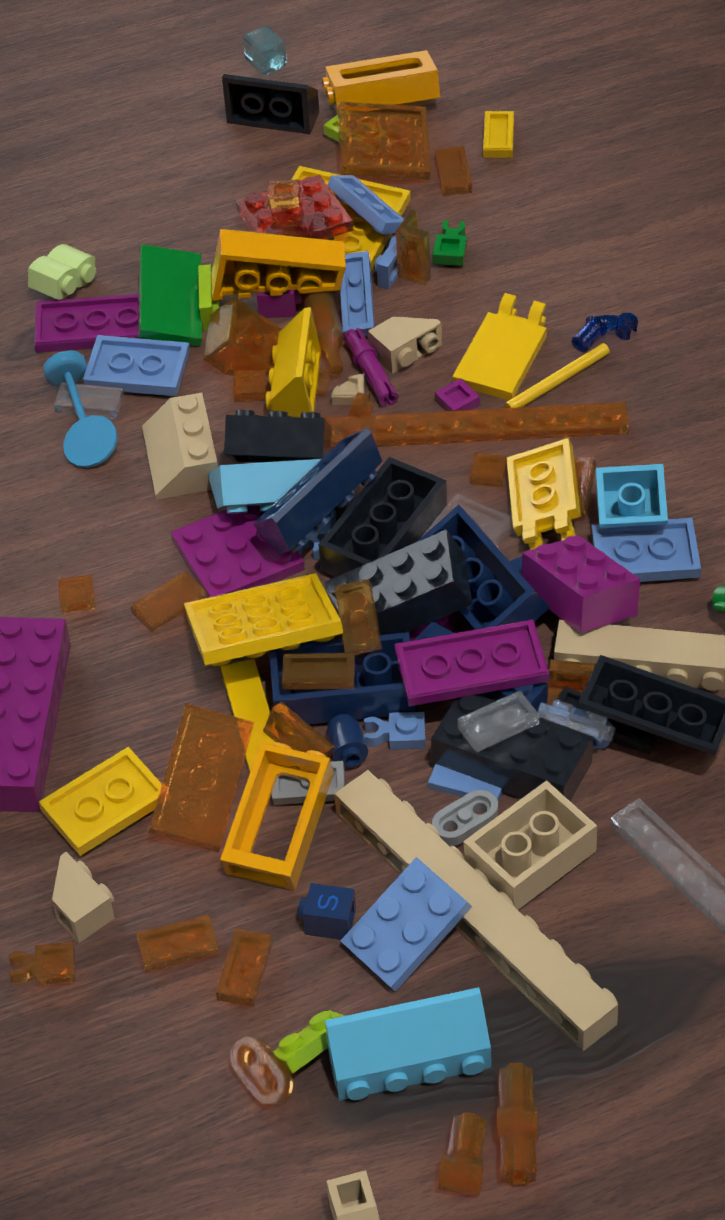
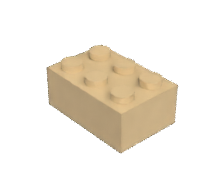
[463,780,597,910]

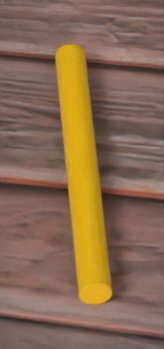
[504,343,610,414]

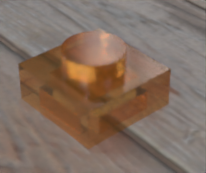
[267,179,301,209]

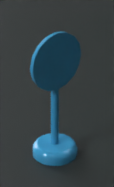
[43,350,118,468]

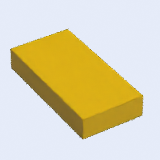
[483,111,514,158]

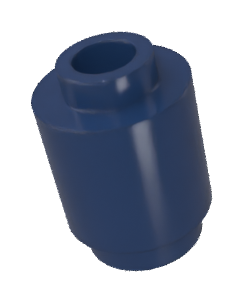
[326,714,368,767]

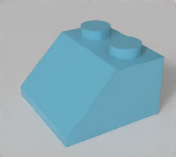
[596,464,668,528]

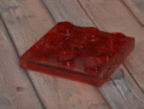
[236,175,354,240]

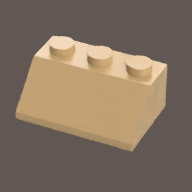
[142,393,218,500]

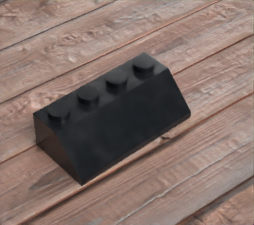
[577,655,725,756]

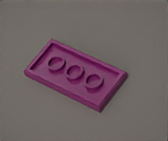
[34,294,152,353]
[395,620,549,706]

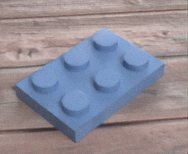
[83,335,190,396]
[591,518,701,582]
[341,857,472,992]

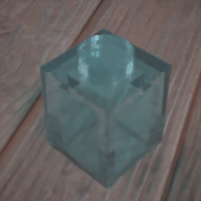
[243,25,287,76]

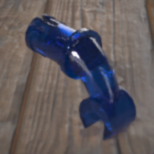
[571,313,639,353]

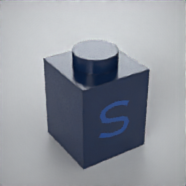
[298,883,356,940]

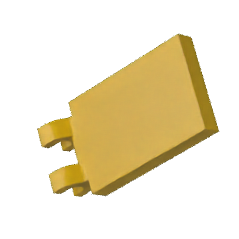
[452,293,547,401]
[507,438,581,550]

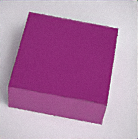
[435,378,480,419]

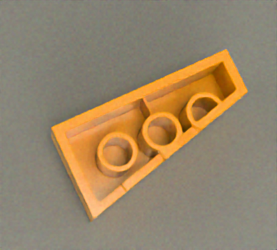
[211,229,346,301]

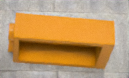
[322,50,440,114]
[220,742,334,891]

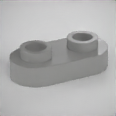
[432,790,498,846]

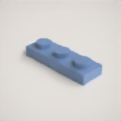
[327,175,408,235]
[340,251,375,336]

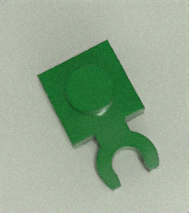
[433,220,467,266]

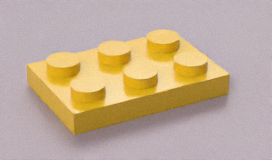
[39,747,170,856]

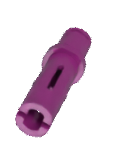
[344,328,399,407]

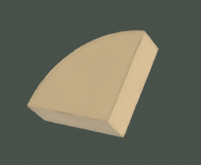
[331,374,365,405]

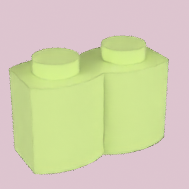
[28,244,96,300]

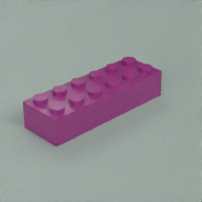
[0,617,71,812]

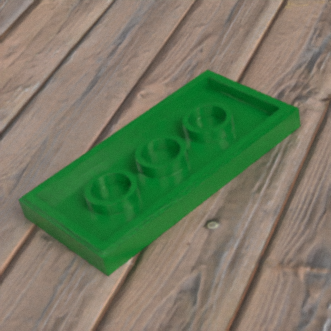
[138,244,202,347]

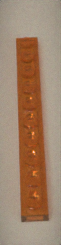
[325,402,629,449]

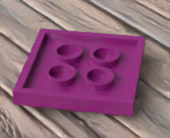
[171,506,305,598]

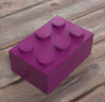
[522,536,640,633]

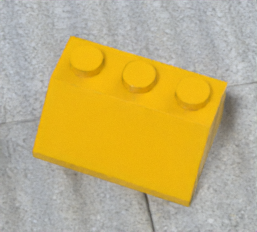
[266,307,322,417]

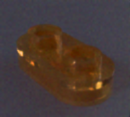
[230,1037,293,1106]

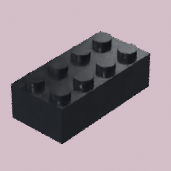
[318,457,448,577]
[325,530,472,640]
[431,694,593,801]

